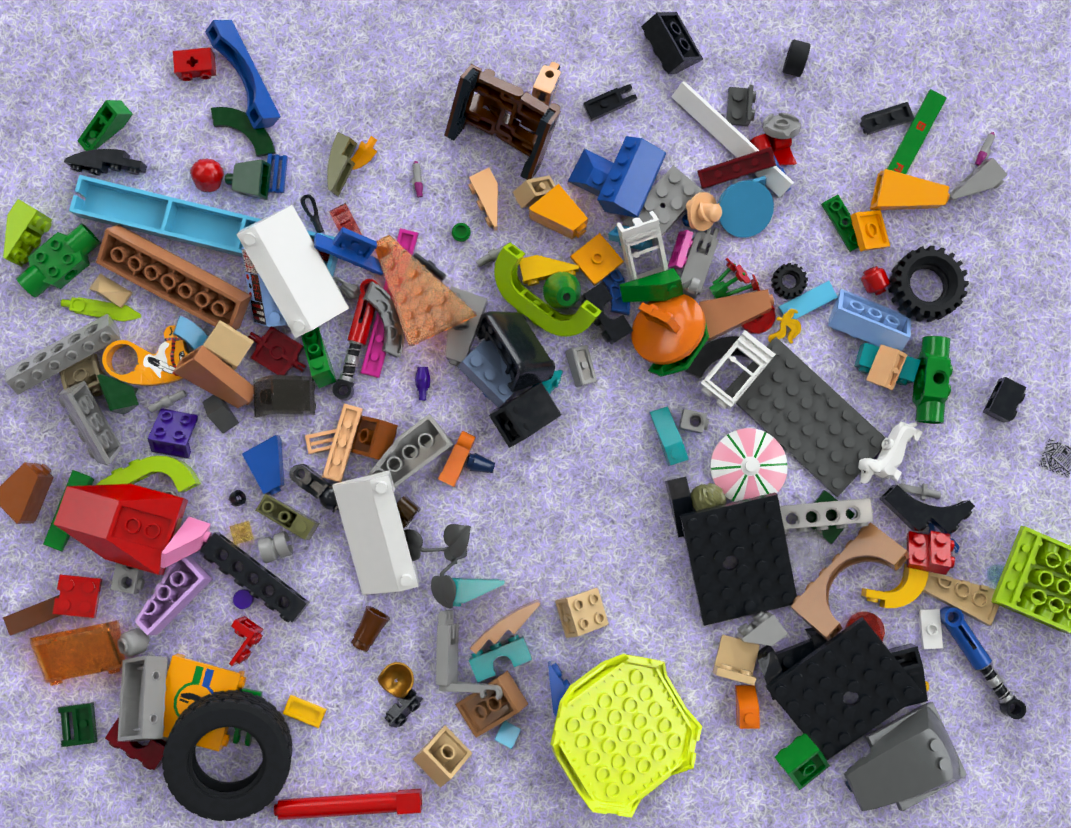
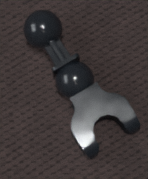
[289,464,339,513]

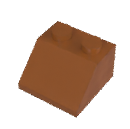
[351,415,398,460]

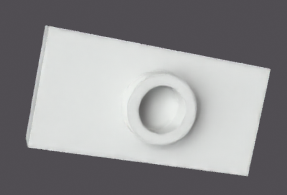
[919,608,943,649]

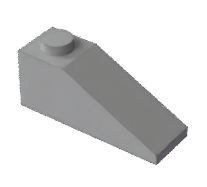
[948,158,1008,201]

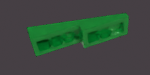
[43,470,94,552]

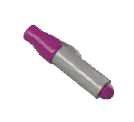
[975,132,995,166]
[412,161,423,198]

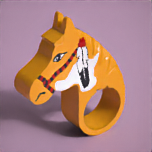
[102,325,189,386]

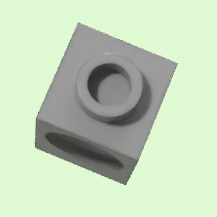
[678,409,709,434]

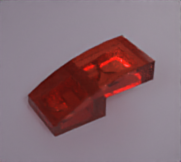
[329,203,362,235]

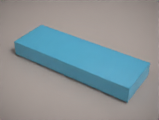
[778,281,838,319]

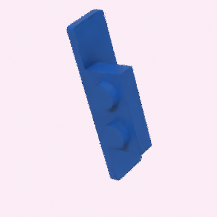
[314,227,384,276]

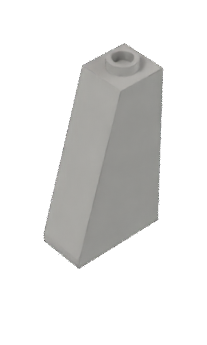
[446,286,488,366]

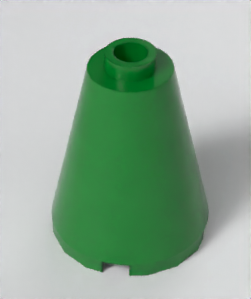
[543,272,581,310]

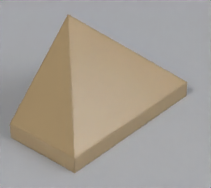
[89,274,132,308]

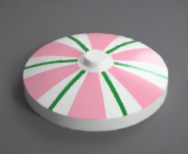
[710,428,787,502]

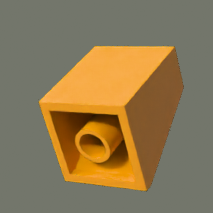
[529,184,588,239]

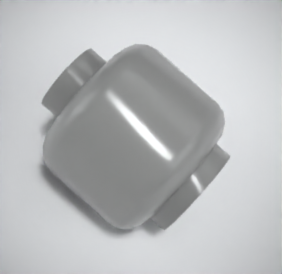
[117,628,150,657]

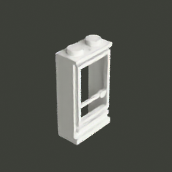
[616,211,669,281]
[700,331,775,410]

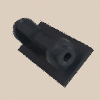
[384,688,423,728]

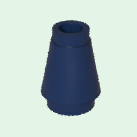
[466,453,495,473]

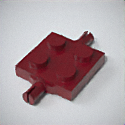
[248,326,307,379]

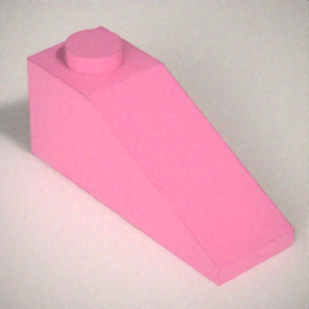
[160,517,212,568]

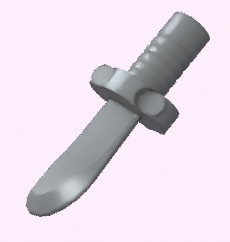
[899,483,941,500]

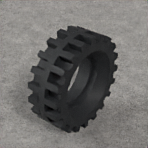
[888,245,969,322]

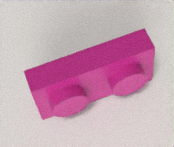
[668,230,694,270]

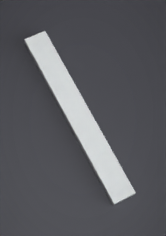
[671,81,794,197]

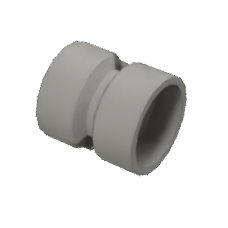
[258,531,293,563]

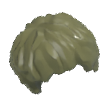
[691,483,726,511]

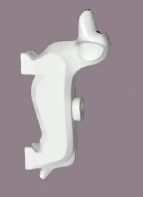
[858,422,922,484]

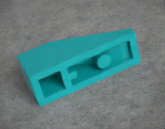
[650,406,689,466]
[452,578,505,607]

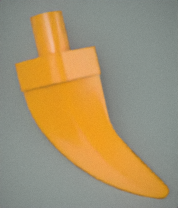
[351,136,377,170]

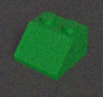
[775,733,830,790]

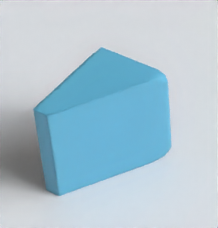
[494,721,521,749]

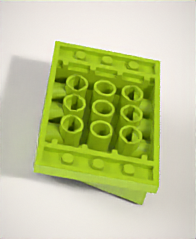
[991,526,1071,635]

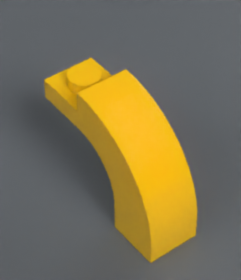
[861,563,929,608]

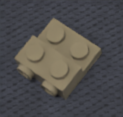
[59,353,105,397]

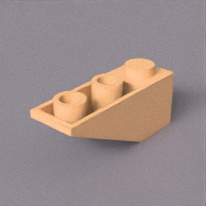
[468,167,498,231]

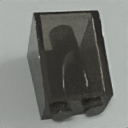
[253,375,316,418]

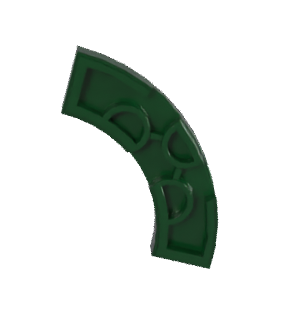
[211,107,276,157]

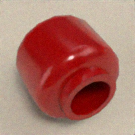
[861,266,890,296]

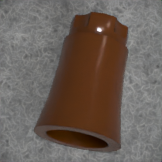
[351,606,390,652]

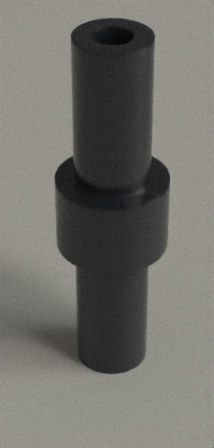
[412,253,447,281]

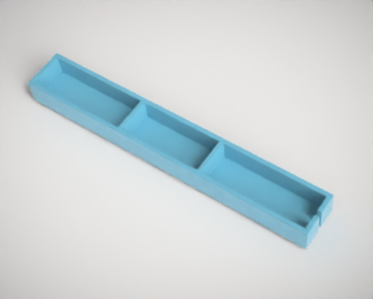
[69,175,338,277]

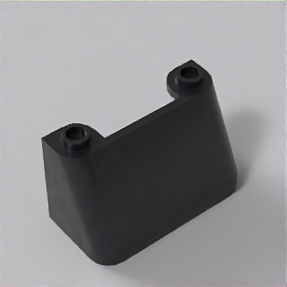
[475,311,555,393]

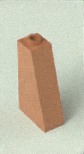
[699,289,774,342]
[173,345,256,408]

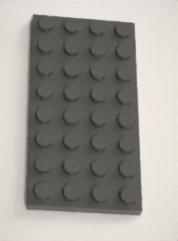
[724,337,885,497]

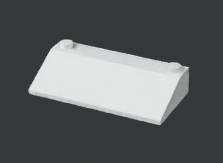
[236,204,349,338]
[332,470,419,595]

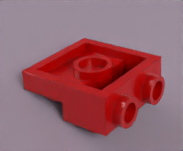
[906,531,955,575]

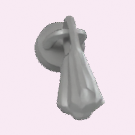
[333,277,360,299]

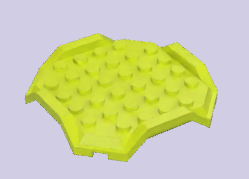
[550,654,702,818]

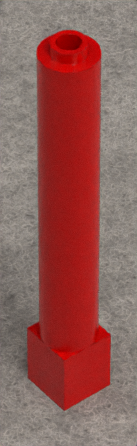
[274,788,422,820]

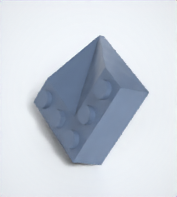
[457,339,514,407]

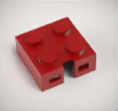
[52,574,102,618]

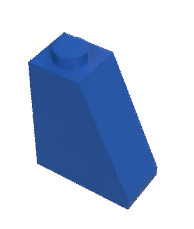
[242,435,285,496]

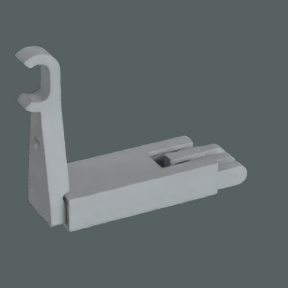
[680,226,719,299]
[436,610,503,700]

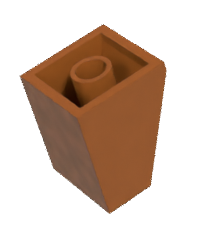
[0,462,54,524]

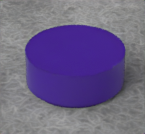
[233,589,254,609]

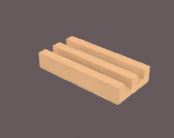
[305,429,336,454]

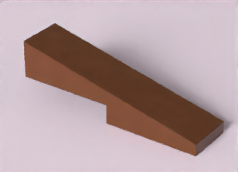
[3,595,62,636]

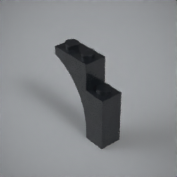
[880,485,975,534]

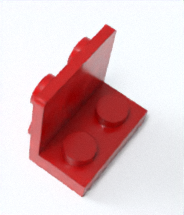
[229,616,264,666]

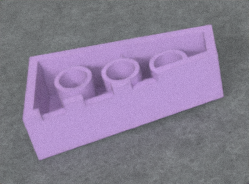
[135,555,213,635]

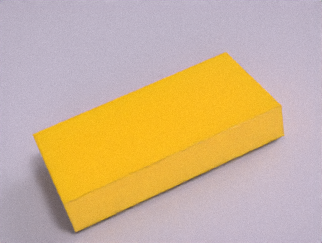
[282,695,327,728]

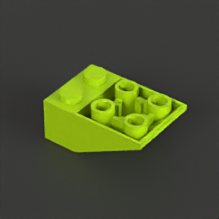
[3,199,53,267]

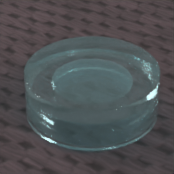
[987,564,1004,584]

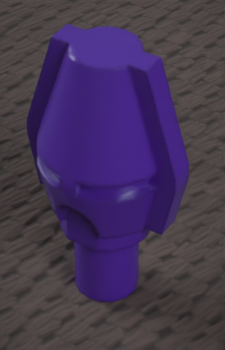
[415,367,431,400]

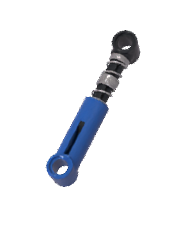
[940,606,1026,719]

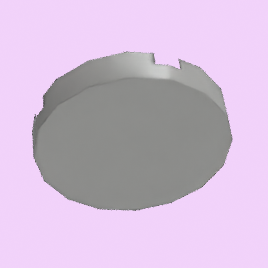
[762,113,801,139]

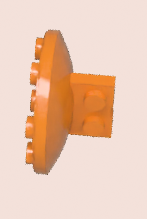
[631,294,706,365]

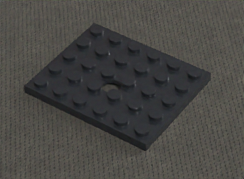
[680,492,797,626]
[766,617,923,760]

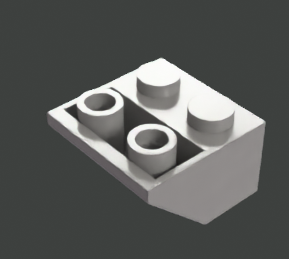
[736,611,788,646]

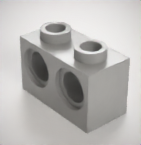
[110,563,145,594]

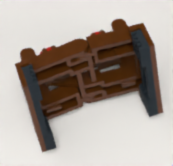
[444,64,561,180]

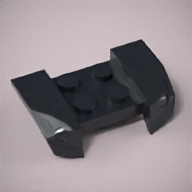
[757,628,827,700]

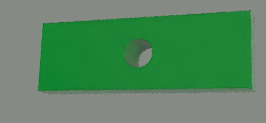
[821,195,859,252]

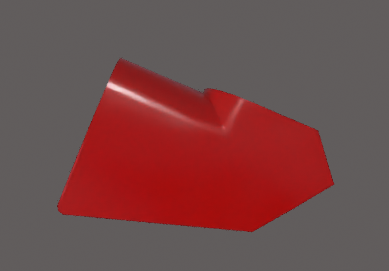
[750,134,797,165]

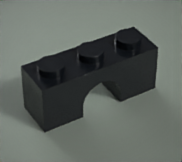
[581,282,633,345]

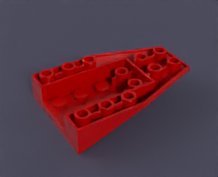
[54,484,188,575]

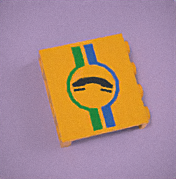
[163,653,246,752]

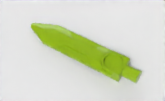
[61,297,141,322]

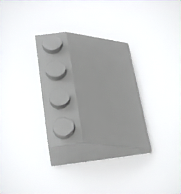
[58,381,122,465]

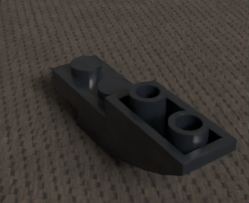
[64,149,147,176]

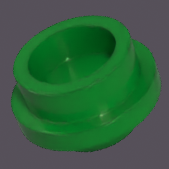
[452,223,471,242]

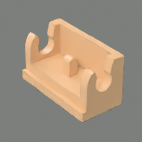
[866,344,907,391]

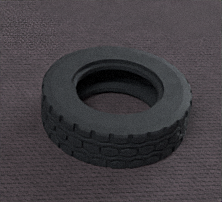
[162,690,293,821]

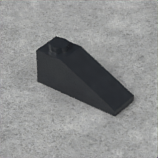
[665,477,693,538]

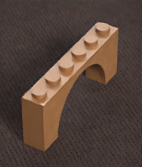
[791,522,909,641]

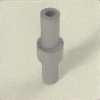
[476,243,508,267]
[148,390,187,413]

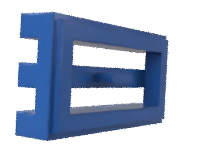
[267,154,288,193]

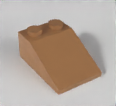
[455,670,528,738]

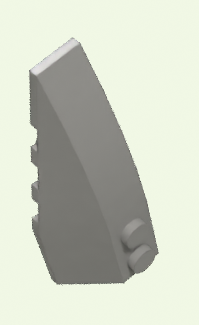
[367,413,454,488]

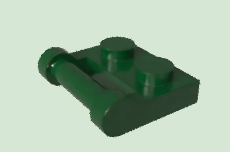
[58,702,97,747]

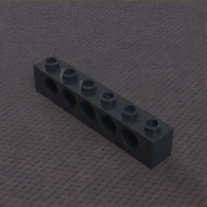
[200,532,310,623]

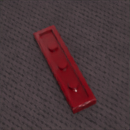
[697,147,776,189]

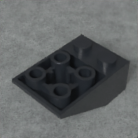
[489,382,562,448]
[889,643,928,707]

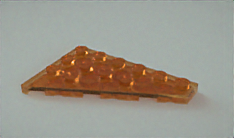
[375,235,477,346]

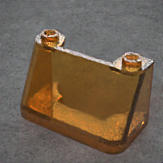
[30,620,125,686]

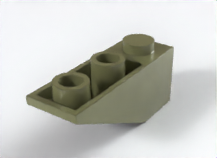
[255,494,320,540]

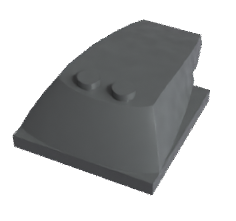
[844,702,967,811]

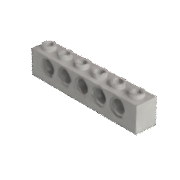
[5,314,120,395]
[780,498,873,533]

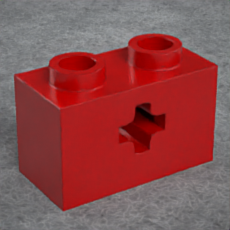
[173,47,217,81]

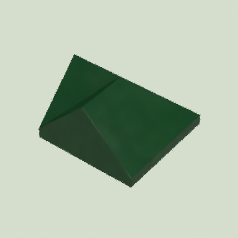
[97,374,139,415]

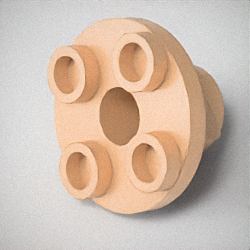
[686,192,722,231]

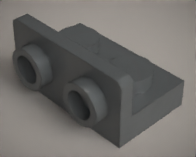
[726,85,756,127]

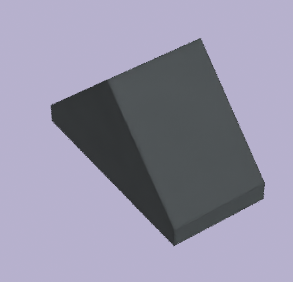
[203,395,239,433]

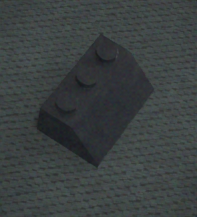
[641,12,703,74]

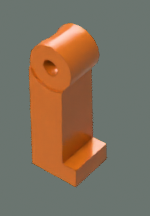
[438,431,476,487]

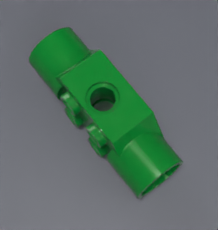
[16,223,101,298]
[912,336,953,424]

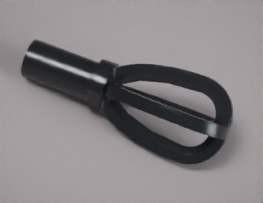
[300,194,324,233]

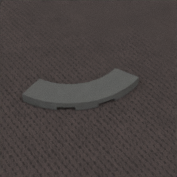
[363,282,405,358]

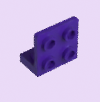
[148,409,198,459]

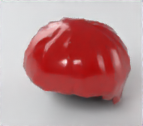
[190,158,224,192]

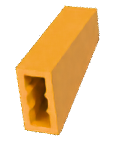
[870,169,950,210]

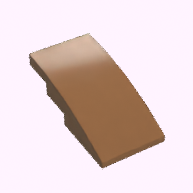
[470,599,541,654]

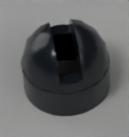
[229,490,246,507]

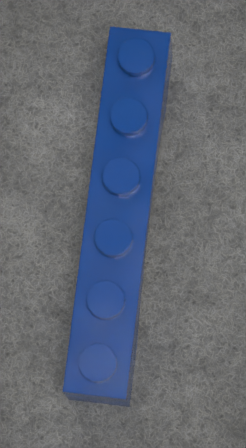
[205,20,281,129]

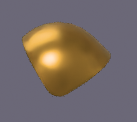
[377,662,414,698]

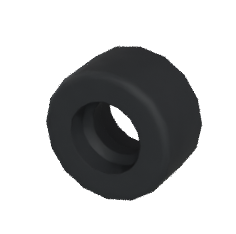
[782,39,811,77]

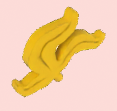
[768,308,801,344]

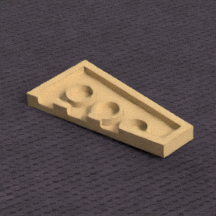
[922,572,999,626]

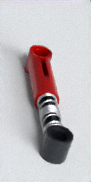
[332,279,379,401]

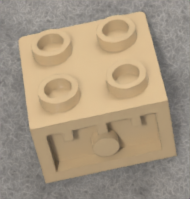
[555,588,609,638]
[712,634,760,686]

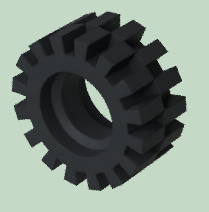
[771,263,808,299]

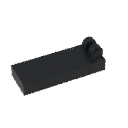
[860,102,915,135]

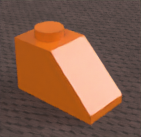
[735,685,760,729]

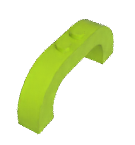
[494,242,602,337]
[96,456,201,493]

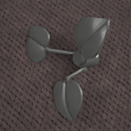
[404,524,471,609]

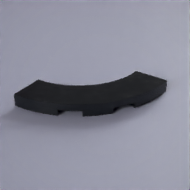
[685,336,750,378]

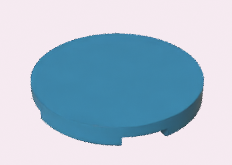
[718,180,774,238]

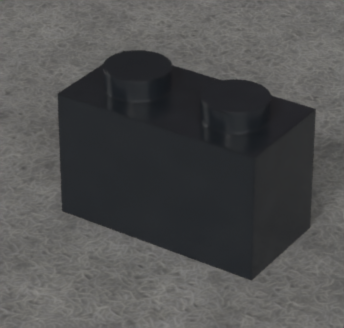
[983,377,1027,423]

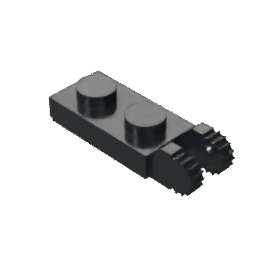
[583,84,638,121]

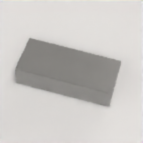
[565,345,597,387]

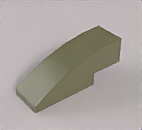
[327,132,357,197]

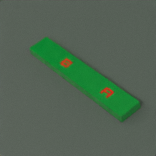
[887,89,947,174]

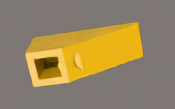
[519,255,579,286]

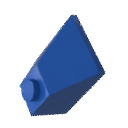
[568,148,614,196]

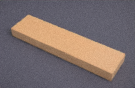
[322,403,363,482]

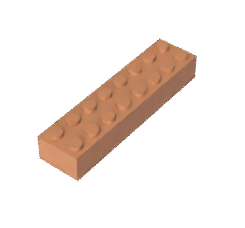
[96,225,251,330]

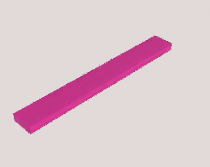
[360,228,419,378]

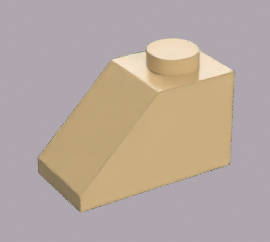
[513,175,556,208]

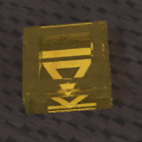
[229,521,254,545]

